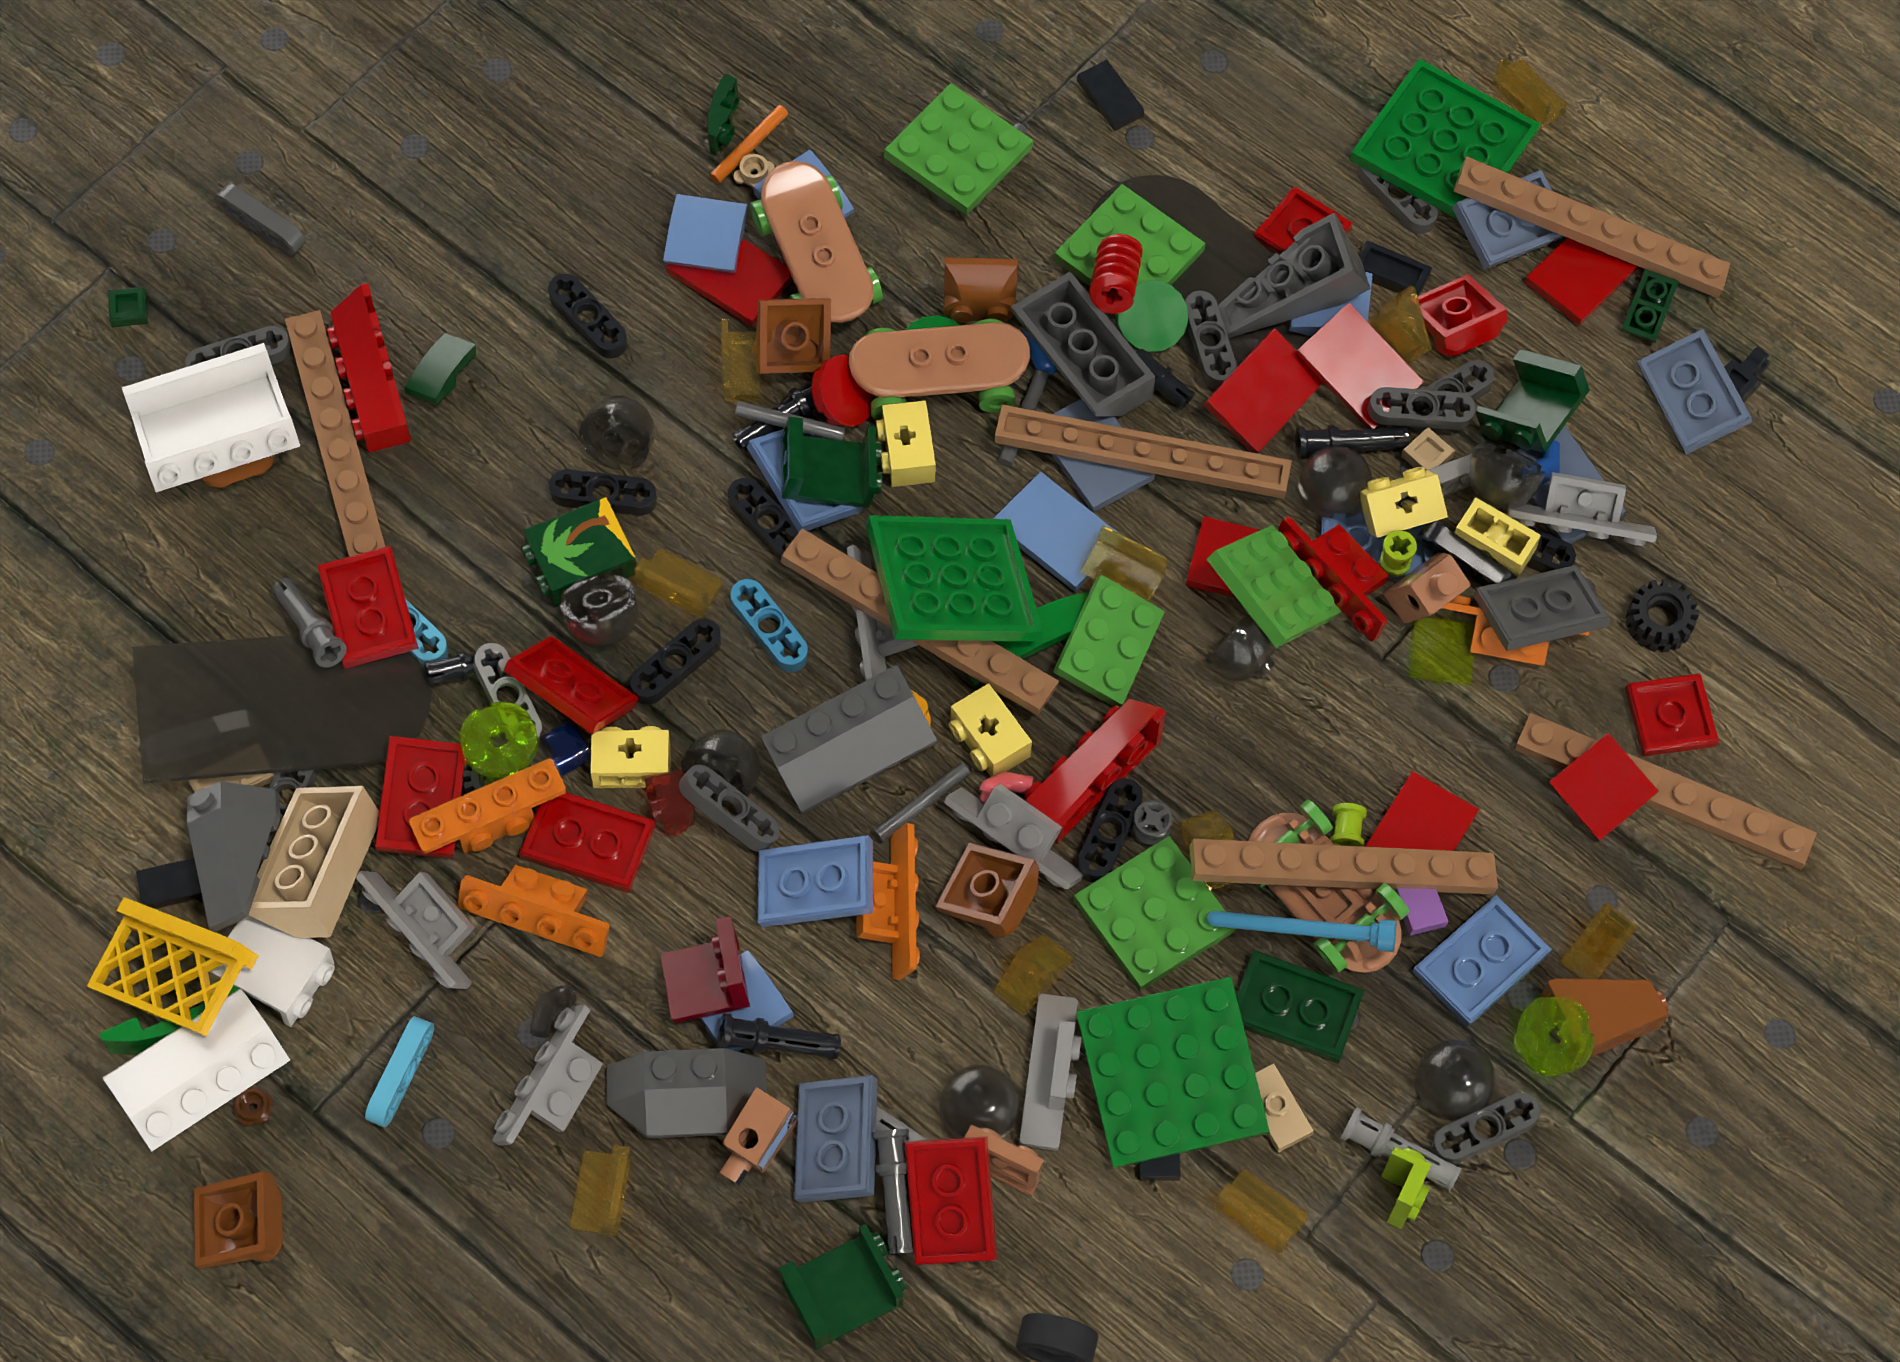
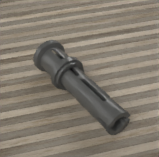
[272,578,347,668]
[873,1129,914,1254]

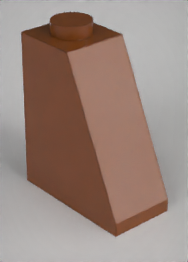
[1541,978,1669,1063]

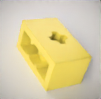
[876,401,936,487]
[1358,467,1448,538]
[1455,498,1541,578]
[949,683,1032,777]
[591,726,671,788]

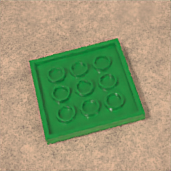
[1349,58,1541,219]
[866,515,1043,642]
[1076,977,1270,1169]

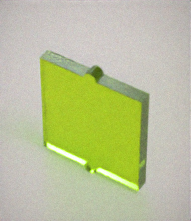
[1409,617,1474,686]

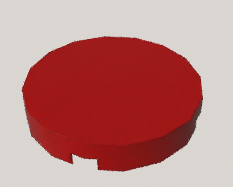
[812,355,874,428]

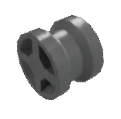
[1132,800,1172,847]

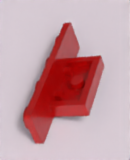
[1277,516,1389,642]

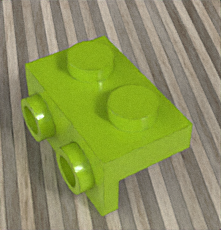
[1381,1147,1432,1229]

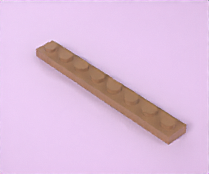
[1454,157,1730,298]
[285,310,385,557]
[994,404,1292,499]
[781,529,1059,716]
[1514,713,1817,870]
[1189,839,1498,894]

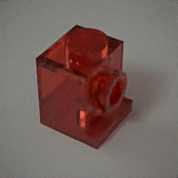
[644,769,695,835]

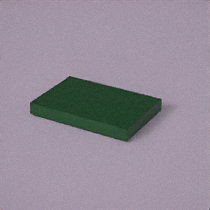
[1236,950,1365,1064]

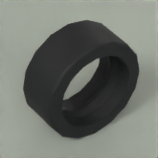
[1016,1313,1099,1362]

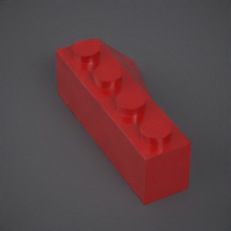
[327,283,411,453]
[1024,699,1166,844]

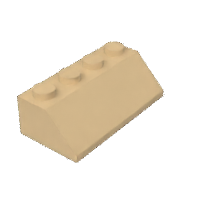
[249,786,380,938]

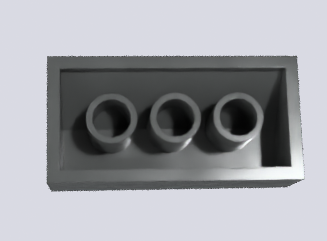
[1011,271,1155,416]
[761,665,938,814]

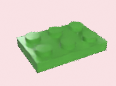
[1053,574,1165,707]

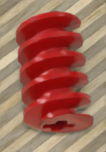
[1089,234,1143,314]

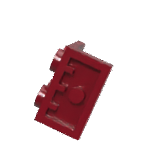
[661,916,751,1023]

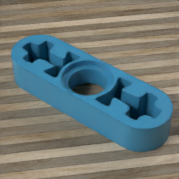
[731,579,808,673]

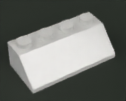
[103,988,290,1151]

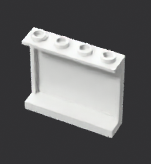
[122,343,300,492]

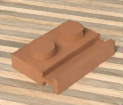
[965,1125,1044,1197]

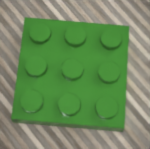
[884,83,1033,216]
[1054,184,1206,286]
[1206,525,1341,648]
[1073,836,1236,992]

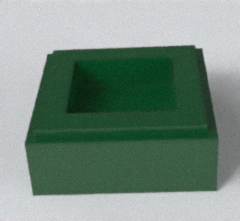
[108,286,148,328]

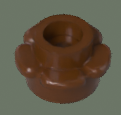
[233,1088,273,1126]

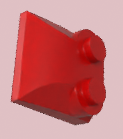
[1407,274,1508,356]

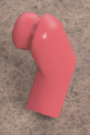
[979,771,1034,804]

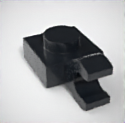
[1724,346,1770,403]

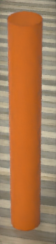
[709,105,788,184]

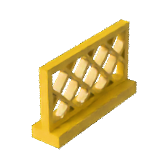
[87,897,259,1037]

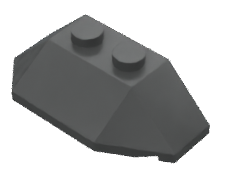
[607,1048,767,1138]

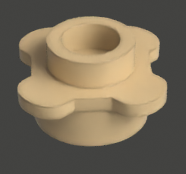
[734,154,775,189]

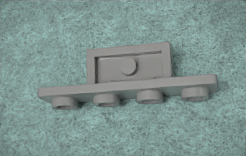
[1506,472,1657,546]
[847,545,918,681]
[944,783,1083,889]
[356,871,475,989]
[1019,994,1081,1151]
[492,1004,603,1146]

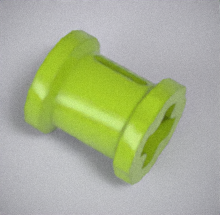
[1379,530,1417,577]
[1330,803,1367,847]

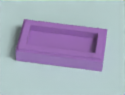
[1394,888,1449,935]

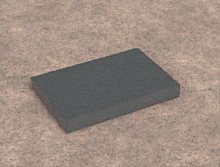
[1474,565,1610,651]

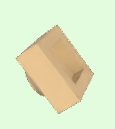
[1401,428,1455,471]

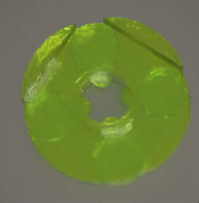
[460,702,539,778]
[1514,997,1594,1076]

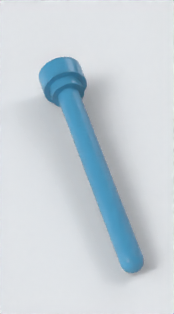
[1207,911,1397,952]

